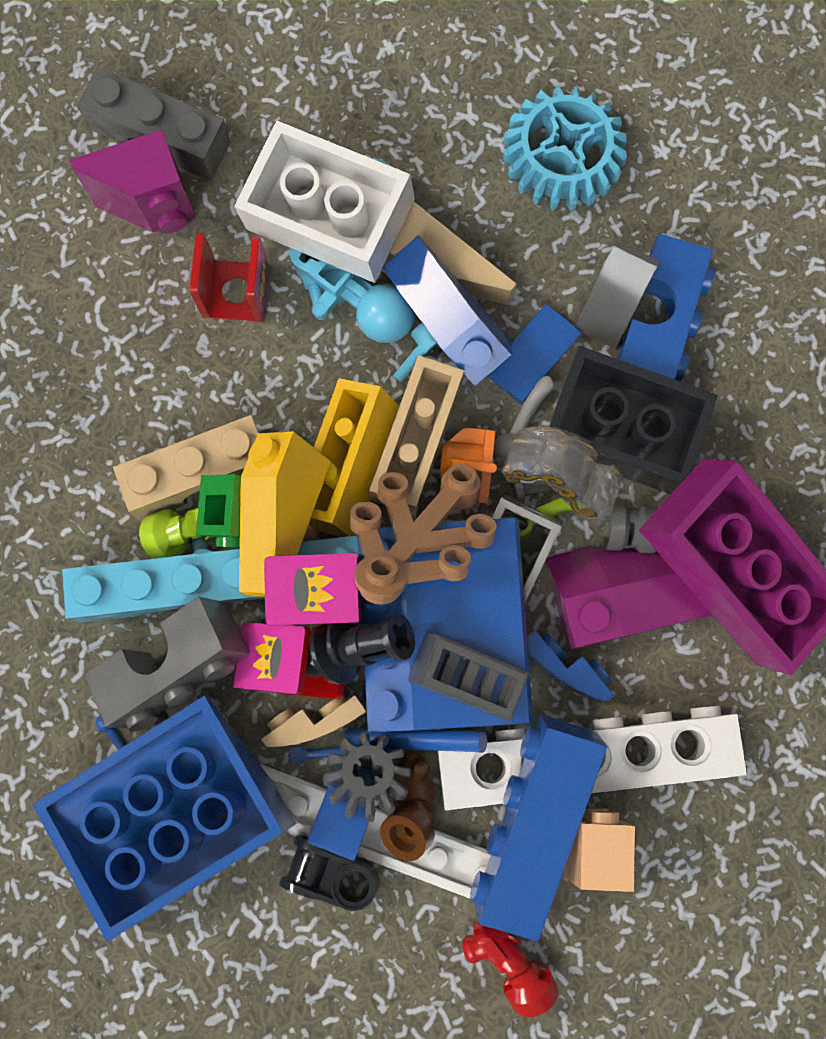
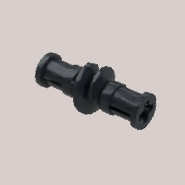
[305,613,415,685]

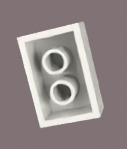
[234,121,415,283]

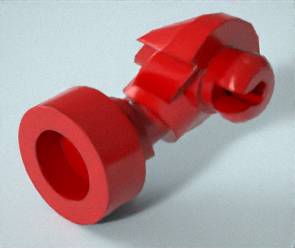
[462,921,558,1017]

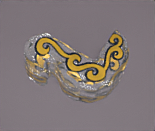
[501,426,623,520]

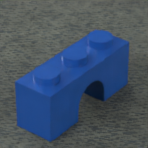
[617,233,716,381]

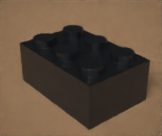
[541,345,718,494]

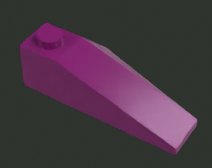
[545,546,713,651]

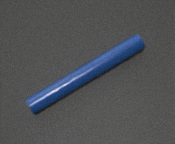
[345,727,487,753]

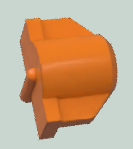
[440,427,497,503]

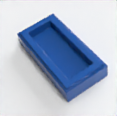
[487,304,582,405]

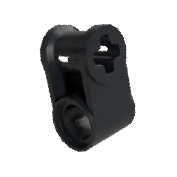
[279,835,380,911]

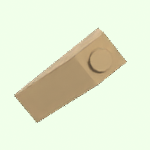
[381,202,517,305]

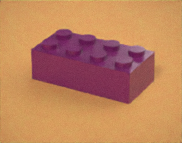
[639,459,826,676]

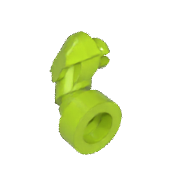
[139,508,216,559]

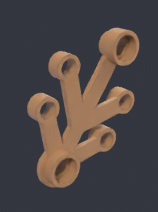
[350,464,497,604]

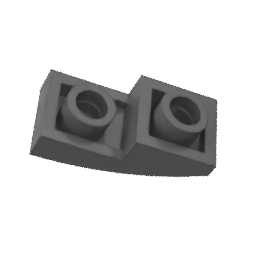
[575,240,660,349]

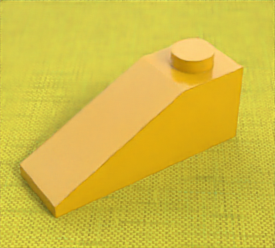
[239,431,331,597]

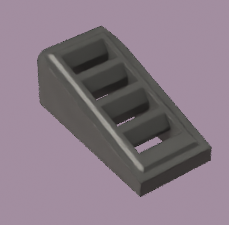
[408,633,529,722]

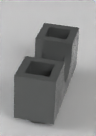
[77,66,231,181]
[84,596,249,732]

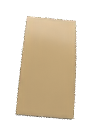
[261,695,367,747]

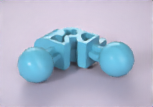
[289,158,415,343]

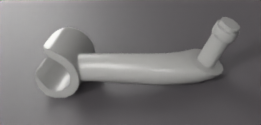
[494,376,565,460]

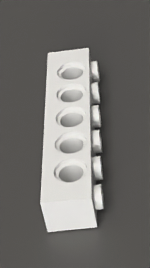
[437,705,747,810]

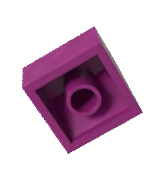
[69,129,196,233]

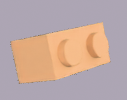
[563,807,635,892]

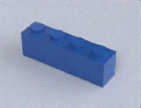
[470,714,607,942]

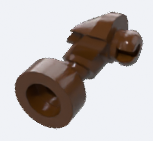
[380,753,435,861]

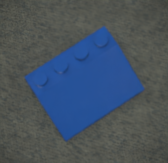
[357,518,533,732]
[32,695,297,942]

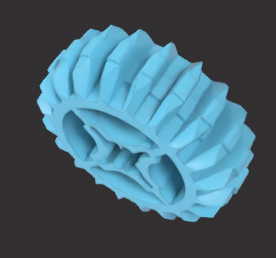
[503,85,627,212]

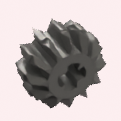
[323,731,411,822]

